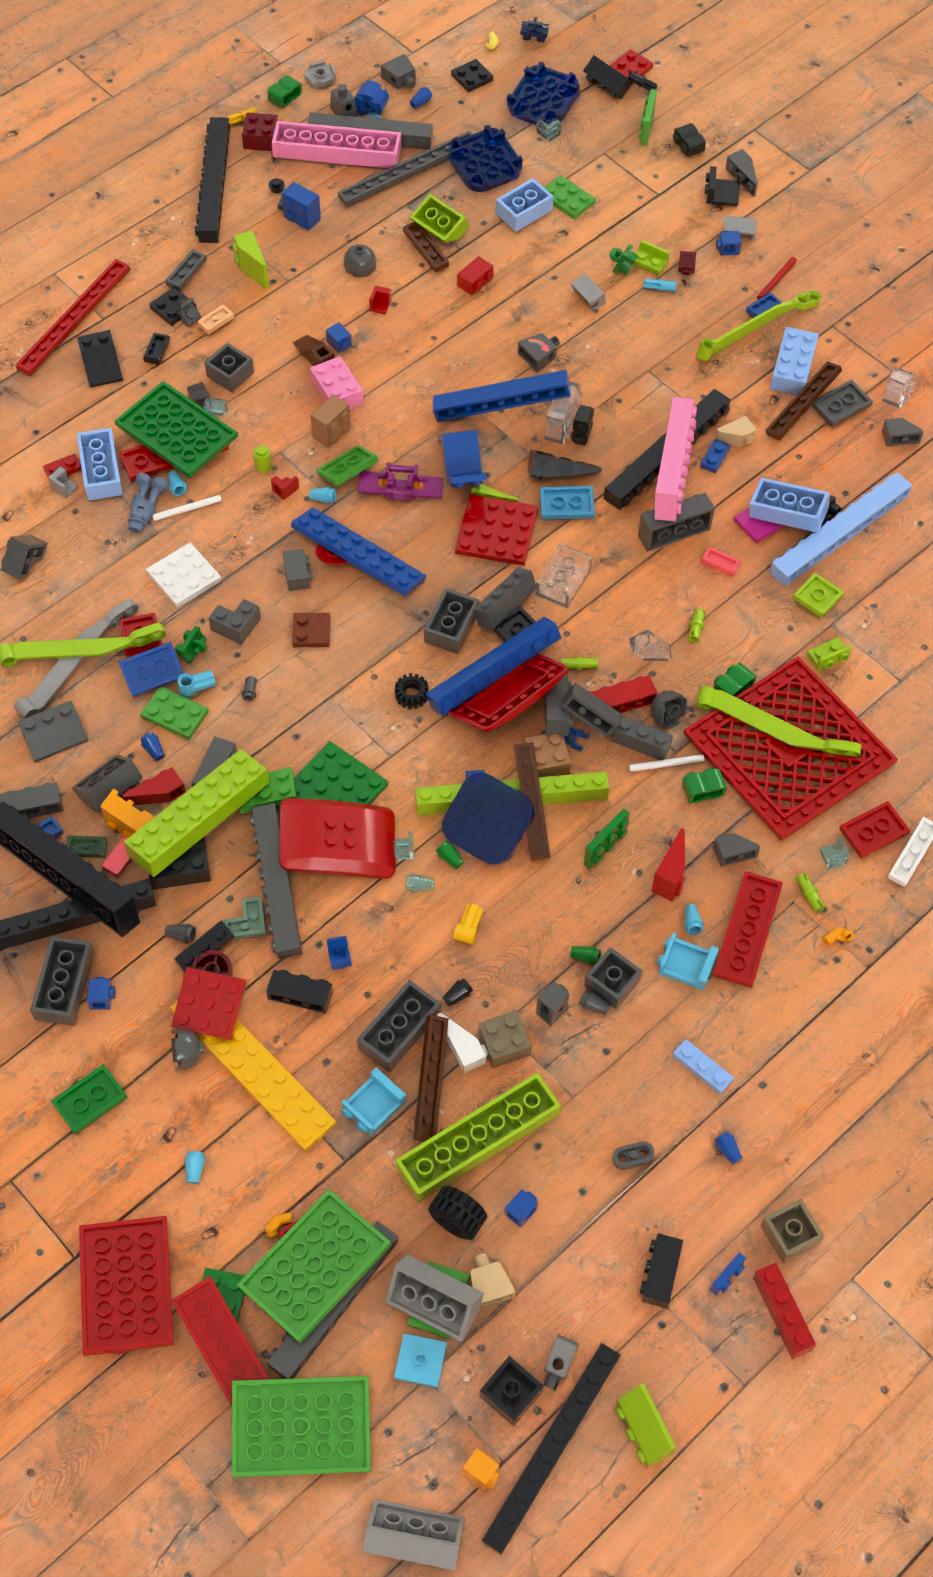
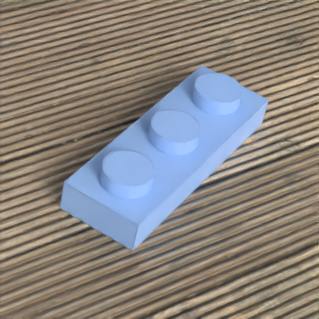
[672,1039,734,1095]

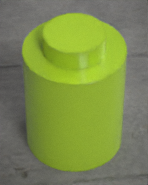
[253,446,272,472]

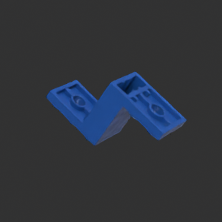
[437,430,487,487]

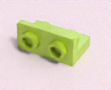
[633,240,670,276]
[806,637,852,671]

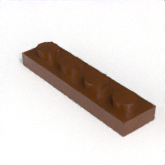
[403,222,449,272]

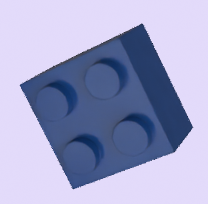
[282,182,321,230]

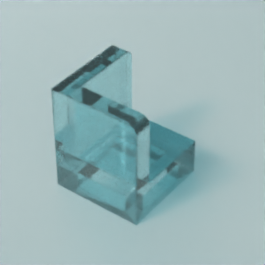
[536,119,561,142]
[203,398,228,415]
[393,831,414,860]
[820,836,850,869]

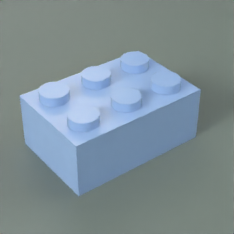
[496,178,554,232]

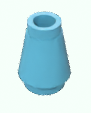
[168,471,187,496]
[309,486,336,504]
[684,904,704,935]
[184,1151,206,1184]

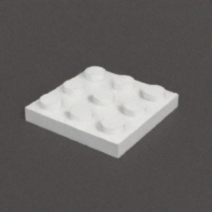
[146,543,222,608]

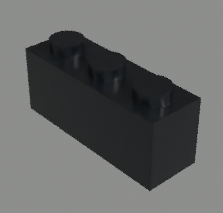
[583,55,632,99]
[266,970,333,1014]
[639,1233,683,1309]

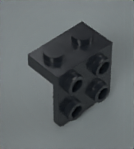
[704,166,740,206]

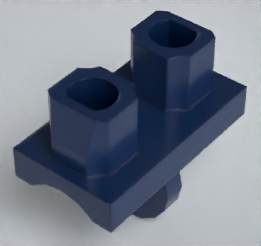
[520,17,549,42]

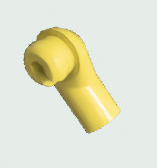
[485,32,499,50]

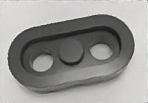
[612,1141,654,1170]

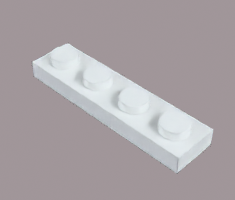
[888,817,933,887]

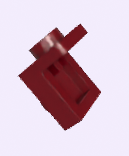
[678,251,696,275]

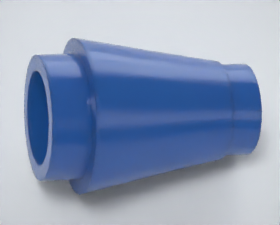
[409,87,432,109]
[140,732,165,761]
[714,1131,743,1164]

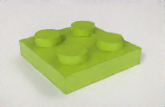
[793,573,844,618]

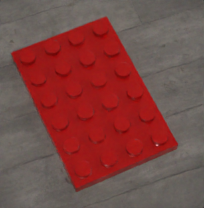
[79,1216,174,1356]

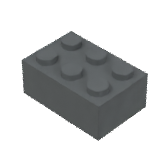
[424,588,479,654]

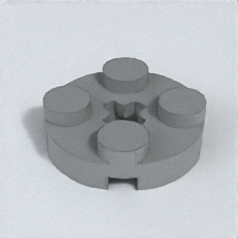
[305,61,336,89]

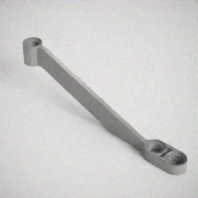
[14,599,138,719]

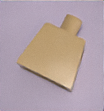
[470,1253,516,1310]

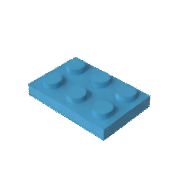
[540,486,595,520]

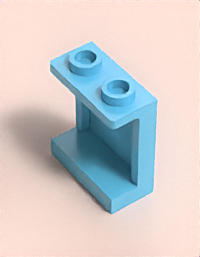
[657,932,719,991]
[341,1067,406,1136]

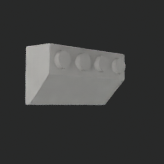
[385,1255,484,1342]
[363,1499,465,1570]

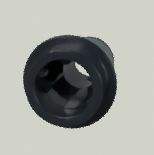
[442,978,473,1007]

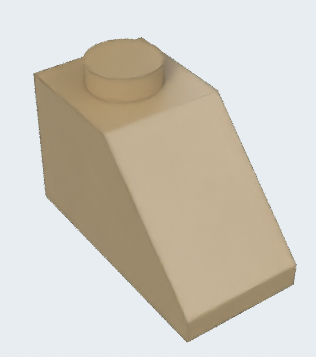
[715,416,757,447]

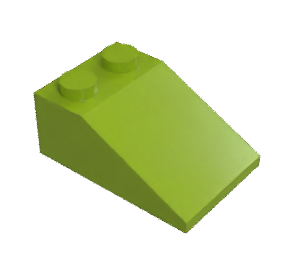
[232,231,269,289]

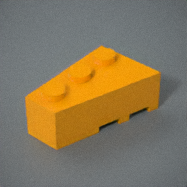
[100,789,154,838]

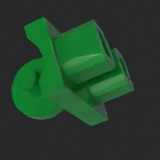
[609,244,638,275]
[174,626,207,664]

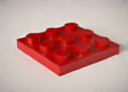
[171,967,247,1041]

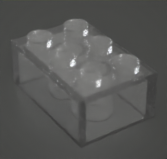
[544,381,583,445]
[535,543,593,609]

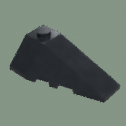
[528,449,602,479]

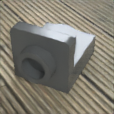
[176,298,202,327]

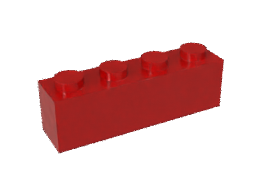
[589,675,658,713]
[753,1263,816,1359]

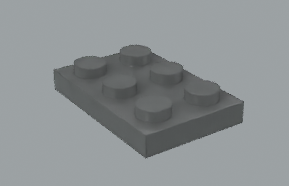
[811,380,873,427]

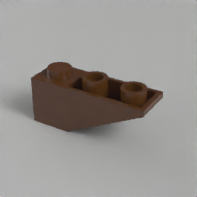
[293,335,335,366]

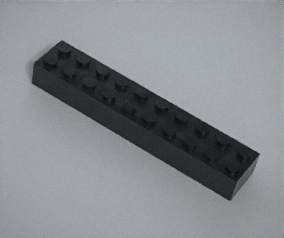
[0,801,140,938]

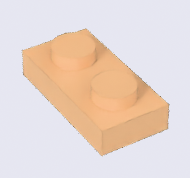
[198,305,234,335]

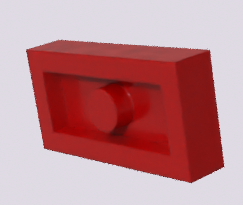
[43,454,82,477]

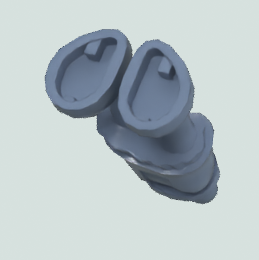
[128,473,169,533]

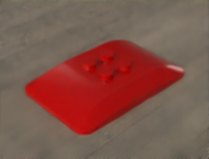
[448,654,568,732]
[279,798,396,879]

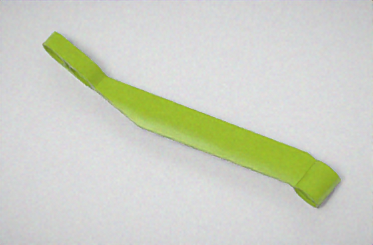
[696,291,822,361]
[0,623,166,667]
[696,686,862,757]

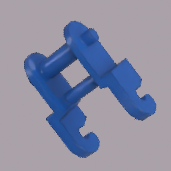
[564,728,590,751]

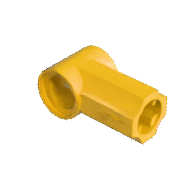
[453,903,483,945]

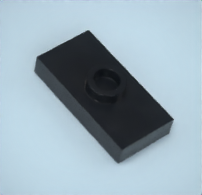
[143,333,170,365]

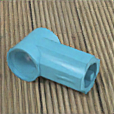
[178,670,216,698]

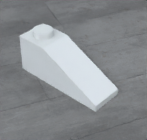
[437,1013,488,1074]

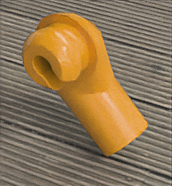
[822,927,854,945]
[265,1212,293,1238]

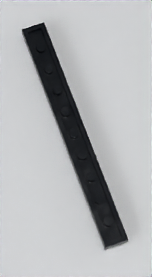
[482,1343,620,1555]

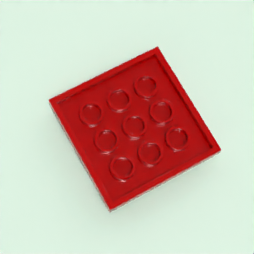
[455,494,538,566]

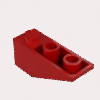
[122,767,186,806]

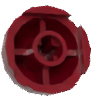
[192,950,233,976]

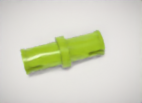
[688,608,705,643]
[561,656,598,671]
[795,873,825,913]

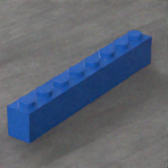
[433,369,571,422]
[425,617,562,716]

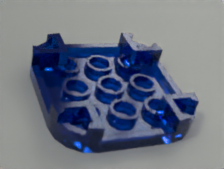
[506,62,580,128]
[448,125,523,192]
[442,772,535,865]

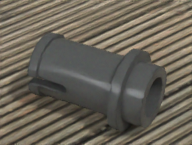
[241,676,257,701]

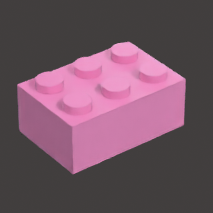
[310,356,364,409]

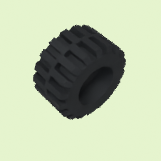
[428,1186,488,1240]

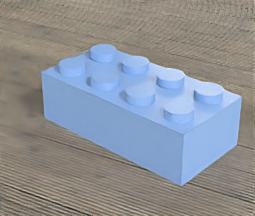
[770,327,819,395]
[77,428,123,501]
[750,477,829,533]

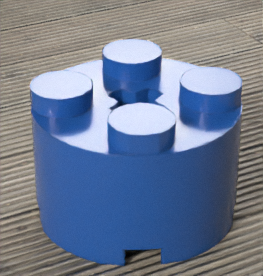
[354,81,389,119]

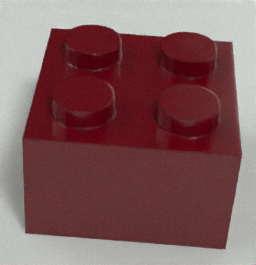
[242,113,278,151]

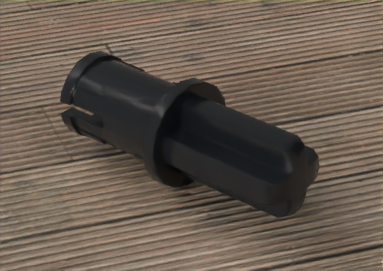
[628,71,657,91]

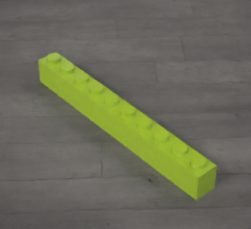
[415,771,609,816]

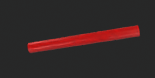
[757,257,797,300]

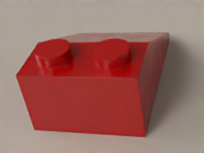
[651,828,686,901]

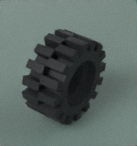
[395,673,428,709]

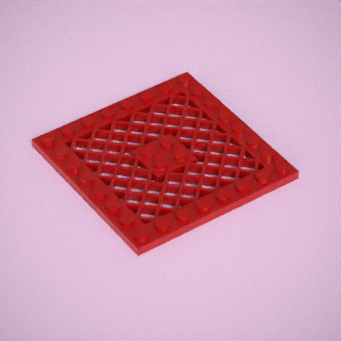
[683,656,898,841]

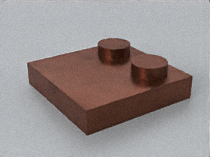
[292,613,330,647]

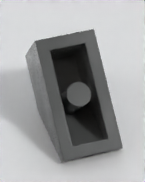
[882,418,924,447]
[713,833,760,867]

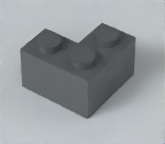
[0,534,48,579]
[209,599,261,645]

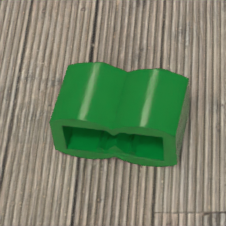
[267,75,302,108]
[714,663,756,697]
[682,768,727,803]

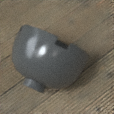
[344,244,376,277]
[651,690,687,729]
[171,1029,204,1071]

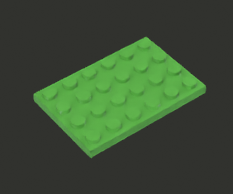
[237,1189,392,1344]
[232,1376,371,1478]

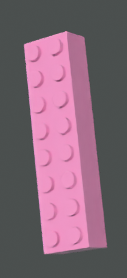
[272,121,401,168]
[655,397,697,521]

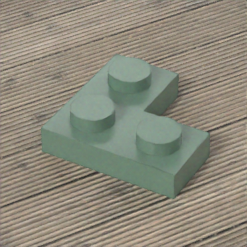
[224,897,266,940]

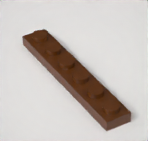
[765,361,842,440]
[514,742,551,861]
[413,1015,449,1142]

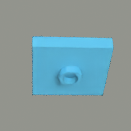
[394,1333,447,1388]

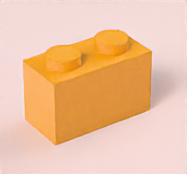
[463,1448,500,1493]

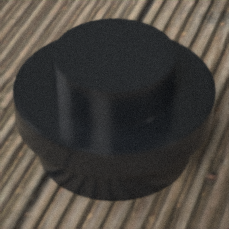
[269,178,285,193]

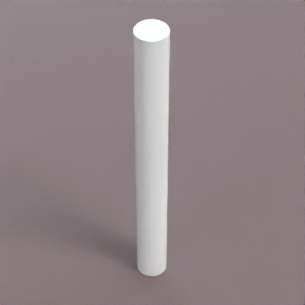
[152,495,222,521]
[629,754,705,772]

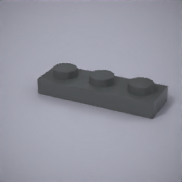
[165,249,207,291]

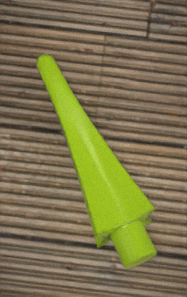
[471,484,519,502]

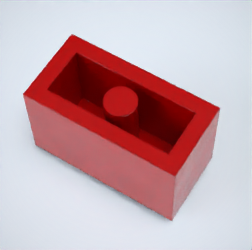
[457,256,494,295]

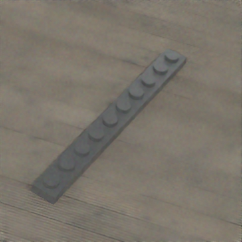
[338,131,478,206]

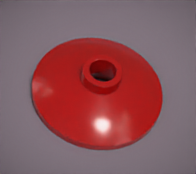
[315,544,347,565]

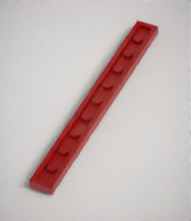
[15,259,130,376]

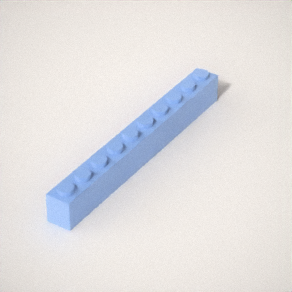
[770,473,912,587]

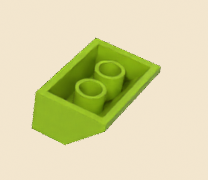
[409,194,469,243]
[615,1383,676,1468]

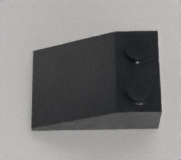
[77,330,123,388]

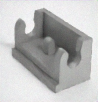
[723,215,757,240]
[571,273,606,310]

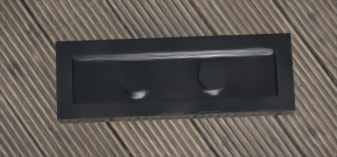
[174,920,235,972]

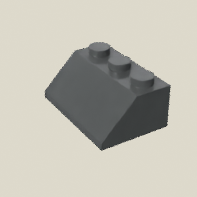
[18,700,88,762]
[72,754,143,812]

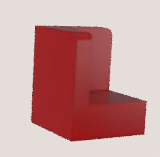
[369,285,391,314]
[271,476,299,500]

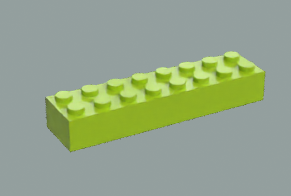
[124,749,269,877]
[395,1072,561,1203]

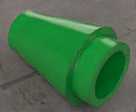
[436,841,464,869]
[570,946,601,966]

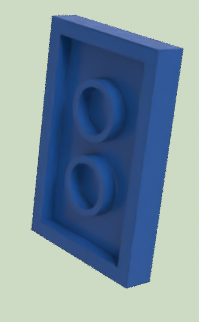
[119,642,184,697]

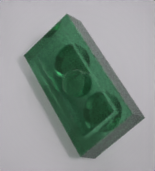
[66,835,107,858]

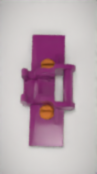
[358,462,444,501]

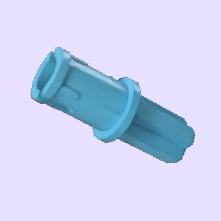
[643,278,677,292]

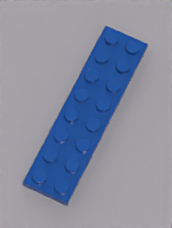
[291,507,426,596]

